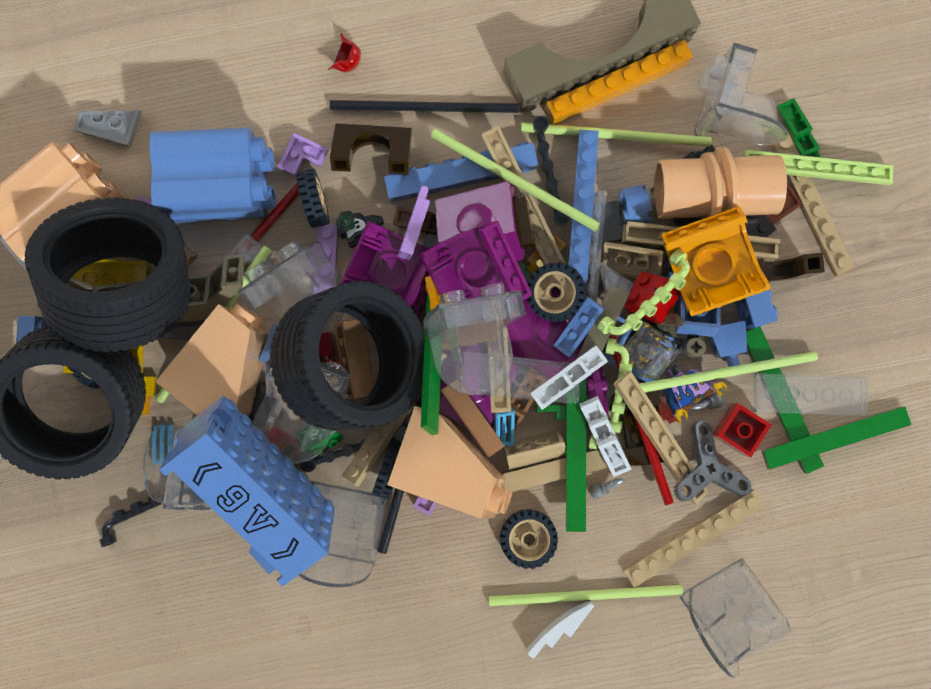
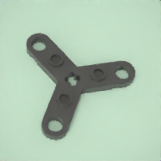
[674,421,751,501]

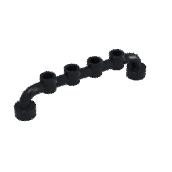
[533,116,570,226]
[300,425,407,472]
[99,485,205,548]

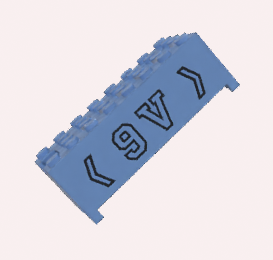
[159,395,335,586]

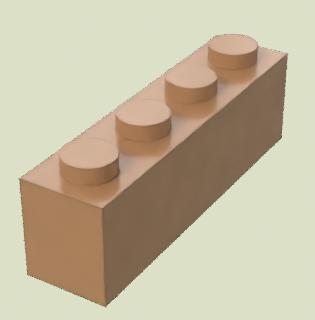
[334,320,374,400]

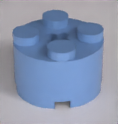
[618,184,652,224]

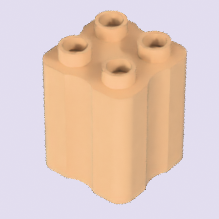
[0,141,126,262]

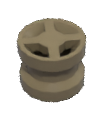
[683,338,706,358]

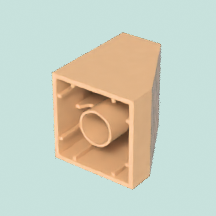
[155,303,268,416]
[387,406,512,519]

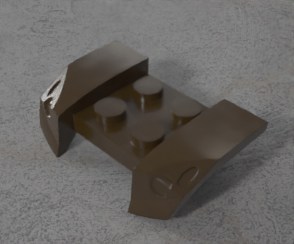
[609,390,664,466]

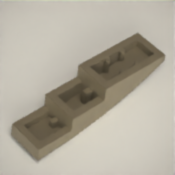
[577,285,630,358]

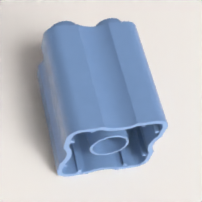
[150,127,276,223]

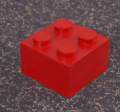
[624,271,681,324]
[713,403,772,458]

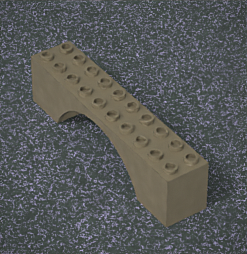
[503,0,701,112]

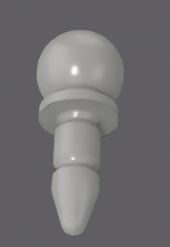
[692,393,724,410]
[589,478,624,499]

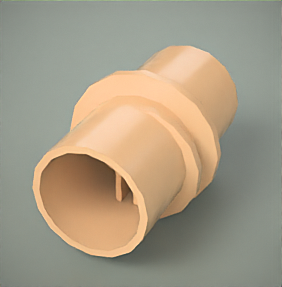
[654,147,787,219]

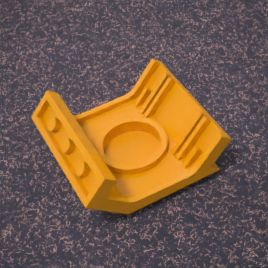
[661,206,771,316]

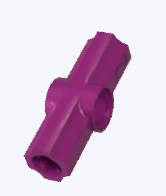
[586,366,609,414]

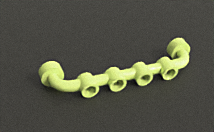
[598,249,690,335]
[589,338,633,450]

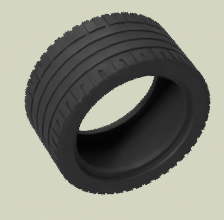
[24,197,191,352]
[270,281,425,431]
[0,325,146,480]

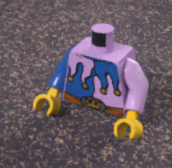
[666,364,728,423]

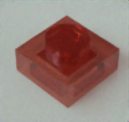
[659,402,676,424]

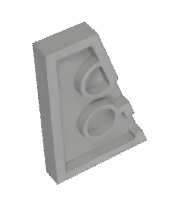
[73,109,142,147]

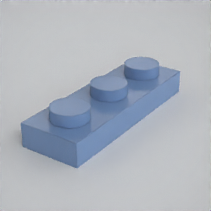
[554,297,605,357]

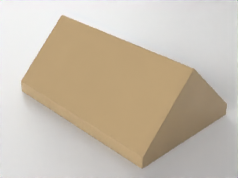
[603,242,665,278]
[503,430,566,471]

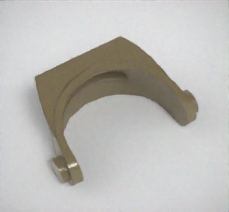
[657,312,688,339]

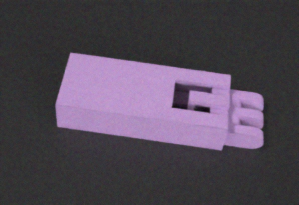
[397,186,430,260]

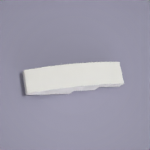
[530,345,608,410]
[580,396,632,477]
[526,600,594,659]

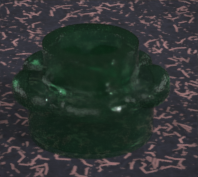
[336,213,356,232]

